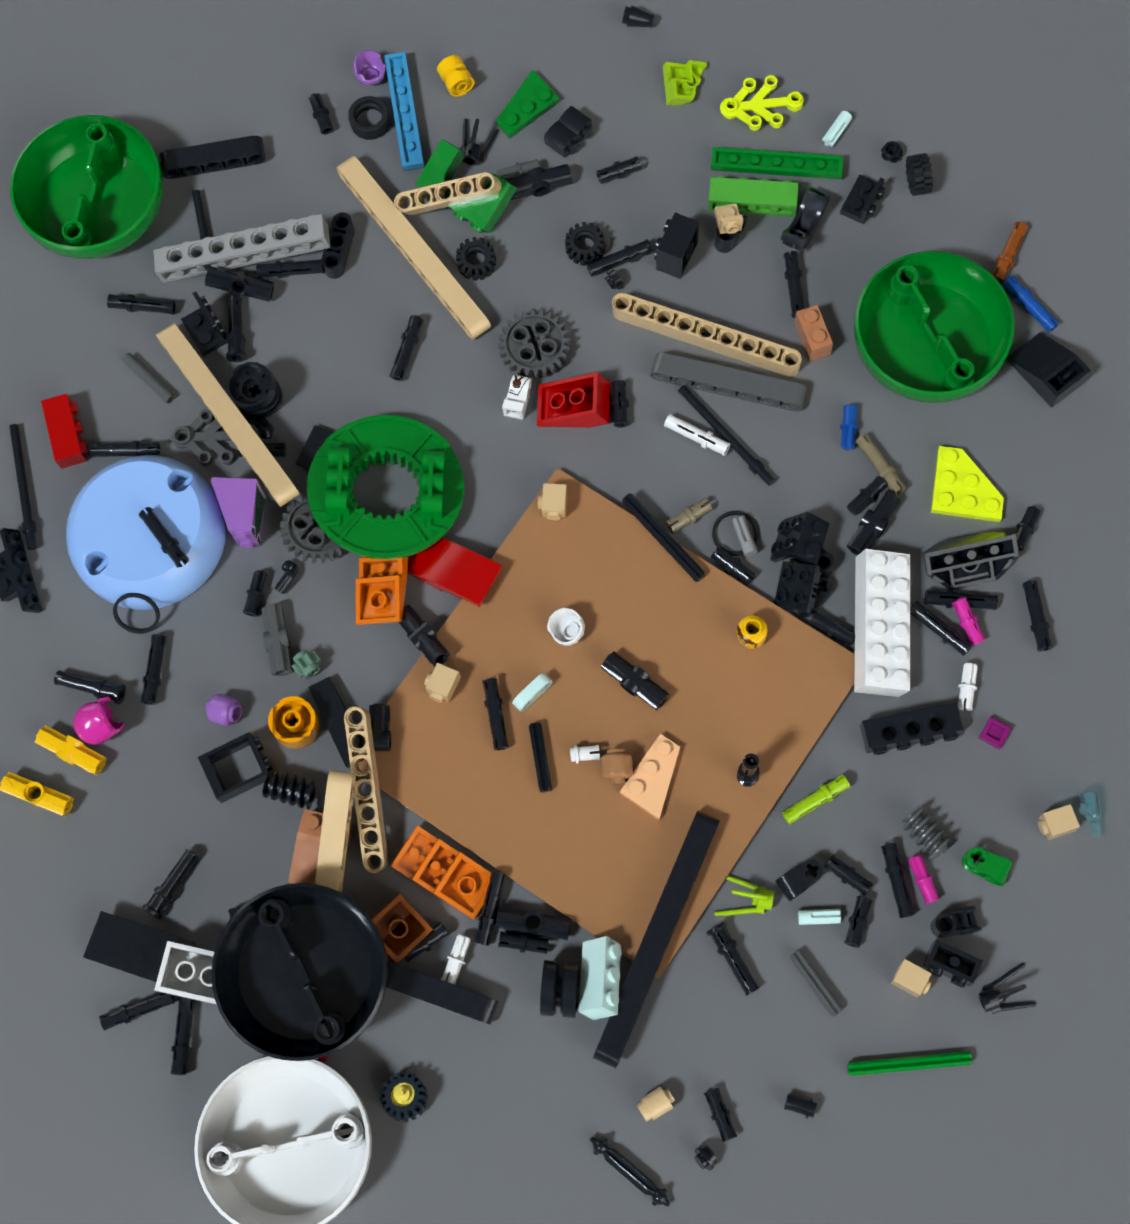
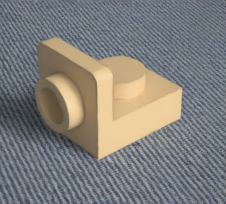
[714,204,743,234]

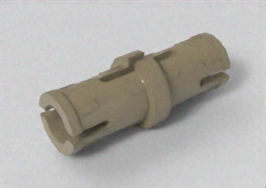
[666,498,712,534]

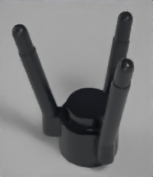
[462,118,499,165]
[978,963,1036,1014]

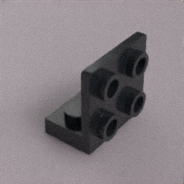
[181,291,226,357]

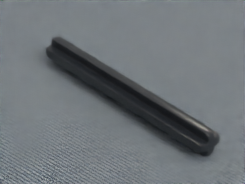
[622,493,705,582]

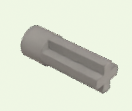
[732,515,758,557]

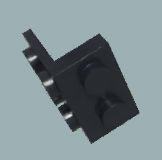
[770,512,830,565]

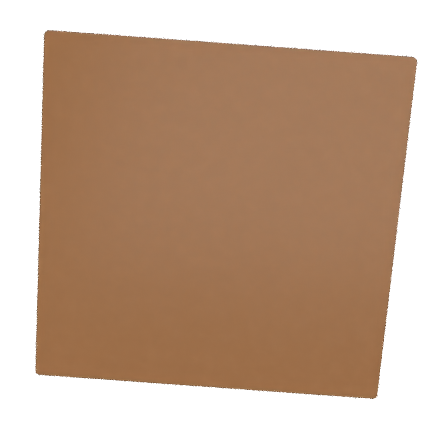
[349,469,855,978]

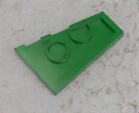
[496,69,560,139]

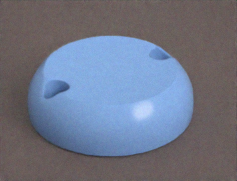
[66,455,226,610]

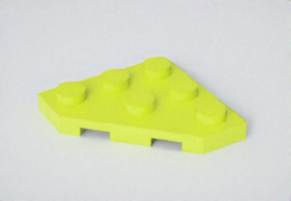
[931,446,1004,522]

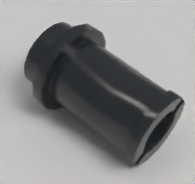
[784,1094,817,1119]

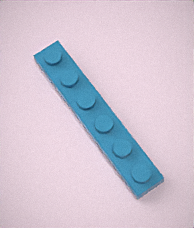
[384,52,424,171]

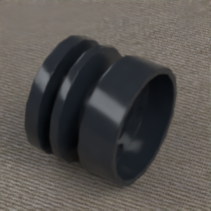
[227,362,283,418]

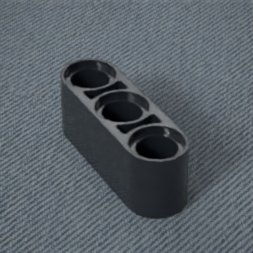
[321,212,355,279]

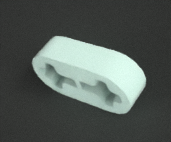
[512,672,553,712]

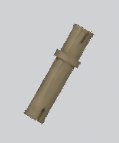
[856,433,907,495]

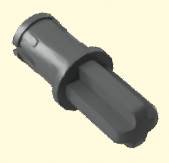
[497,159,540,181]

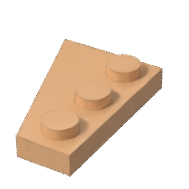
[620,734,680,820]

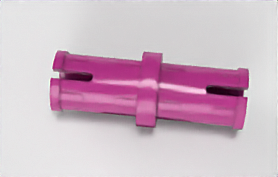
[952,597,985,645]

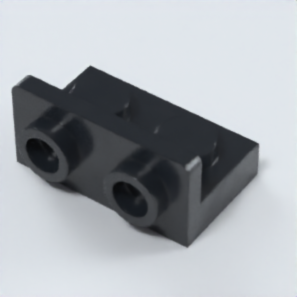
[840,174,886,224]

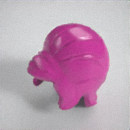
[73,697,125,745]

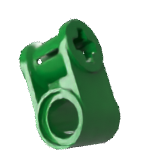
[962,847,1013,886]

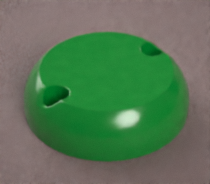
[10,115,164,259]
[854,251,1014,403]

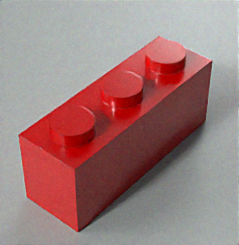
[41,393,88,469]

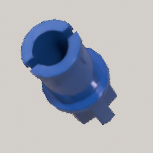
[840,404,858,450]

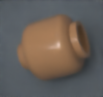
[601,749,633,784]

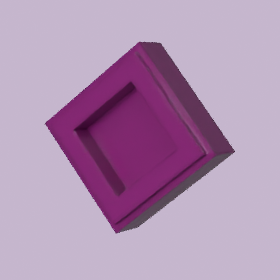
[978,716,1012,750]

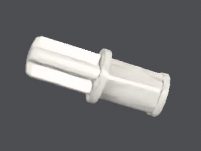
[958,663,978,711]
[441,935,471,985]

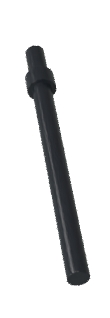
[678,385,775,486]
[9,424,37,550]

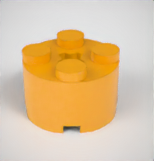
[268,696,320,749]

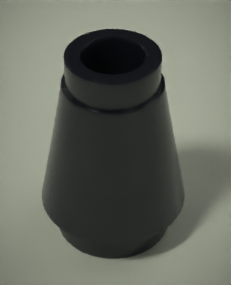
[622,5,654,28]

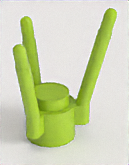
[714,875,774,916]

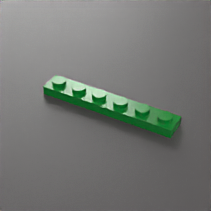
[711,147,843,180]

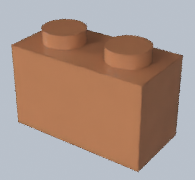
[794,305,833,362]

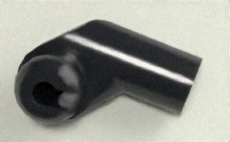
[245,417,274,439]
[275,560,298,594]

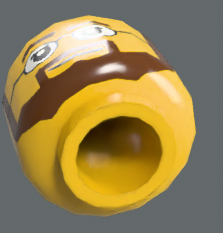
[736,615,768,649]

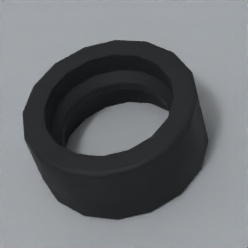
[348,96,390,140]

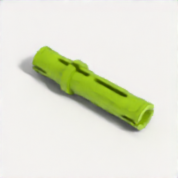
[781,774,851,825]

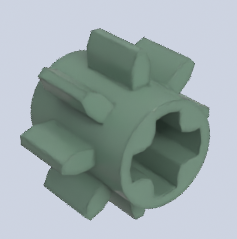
[291,650,322,679]

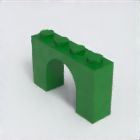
[415,139,518,233]

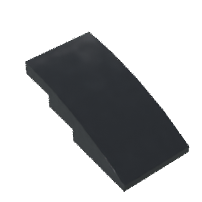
[83,911,196,982]

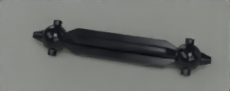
[590,1137,670,1207]

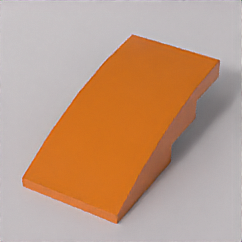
[356,556,408,625]
[390,825,491,920]

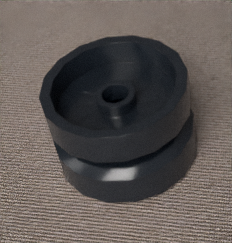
[540,960,581,1018]

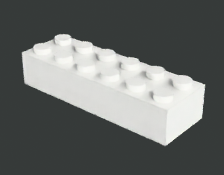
[854,549,910,697]

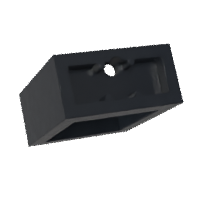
[198,732,273,803]

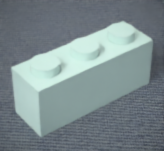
[579,936,622,1020]

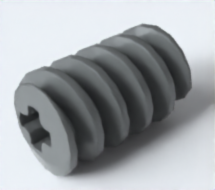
[902,806,952,861]

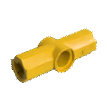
[35,725,107,776]
[0,772,74,817]

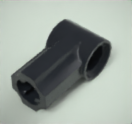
[369,704,392,751]

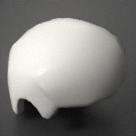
[547,607,585,646]

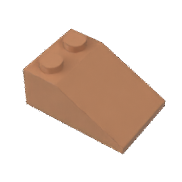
[288,809,355,884]

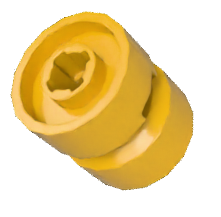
[437,55,475,97]

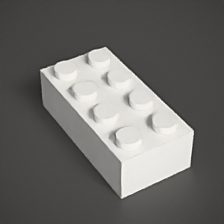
[154,941,217,1005]

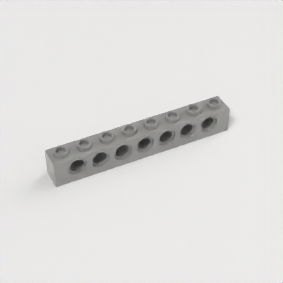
[153,214,330,283]

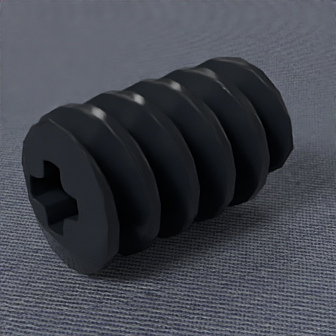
[262,770,316,810]

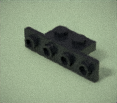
[0,528,42,613]

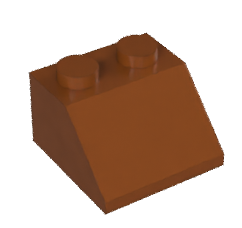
[371,891,433,963]

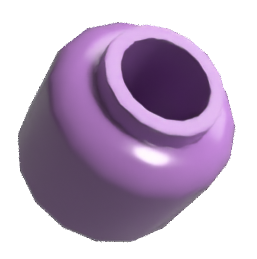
[205,693,242,727]

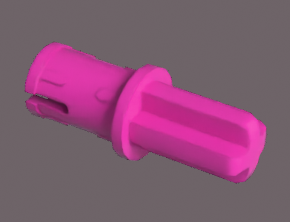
[908,855,940,904]

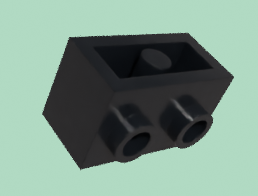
[923,940,983,988]

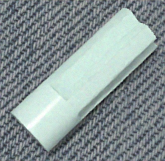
[822,111,852,147]
[798,909,841,925]

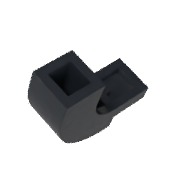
[780,187,831,252]

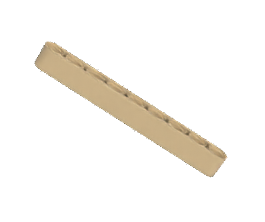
[612,293,802,377]

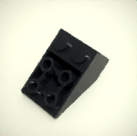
[1006,332,1091,408]

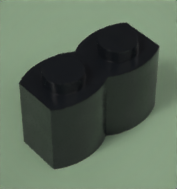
[544,106,592,158]

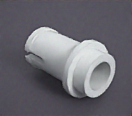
[570,745,600,764]

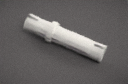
[664,414,731,456]

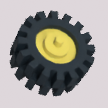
[380,1072,428,1122]

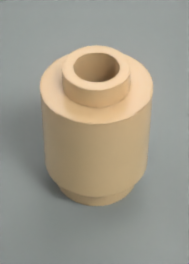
[636,1086,675,1122]

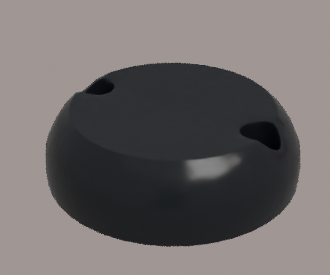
[211,883,388,1061]

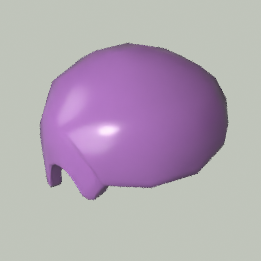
[353,50,386,86]

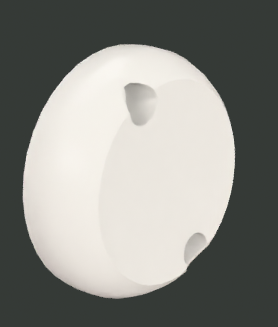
[194,1056,372,1224]

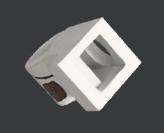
[502,374,532,420]

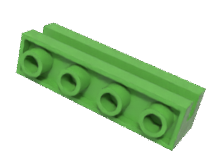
[708,176,799,217]

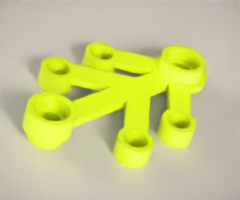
[720,75,804,131]

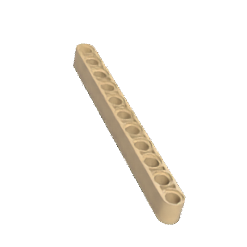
[336,155,491,340]
[156,323,299,507]

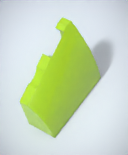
[663,60,707,105]

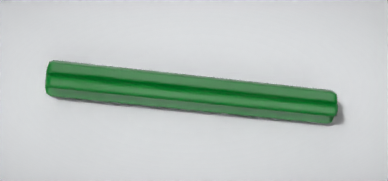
[847,1051,972,1076]

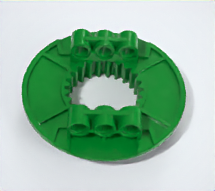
[307,415,464,559]

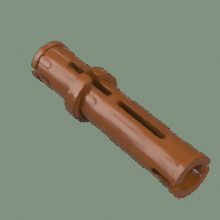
[992,221,1028,284]

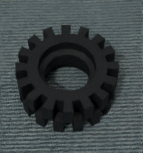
[906,153,933,196]
[565,222,605,266]
[456,237,497,281]

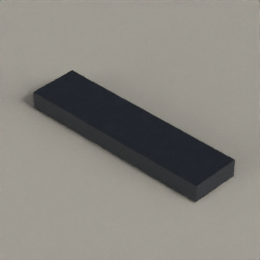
[309,677,365,768]

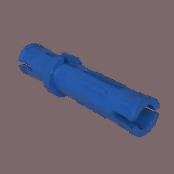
[1002,275,1059,333]

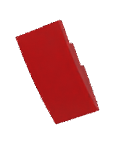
[407,538,503,607]

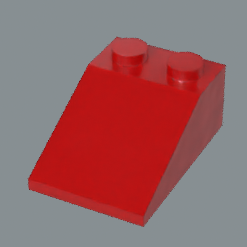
[537,372,610,428]

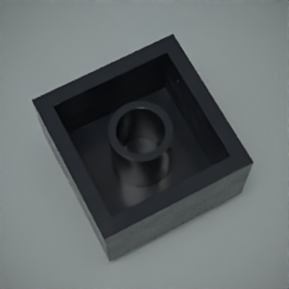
[654,212,699,279]

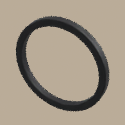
[712,511,758,556]
[113,593,160,634]

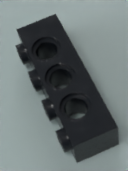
[860,702,964,755]

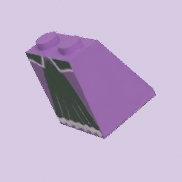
[211,477,266,549]

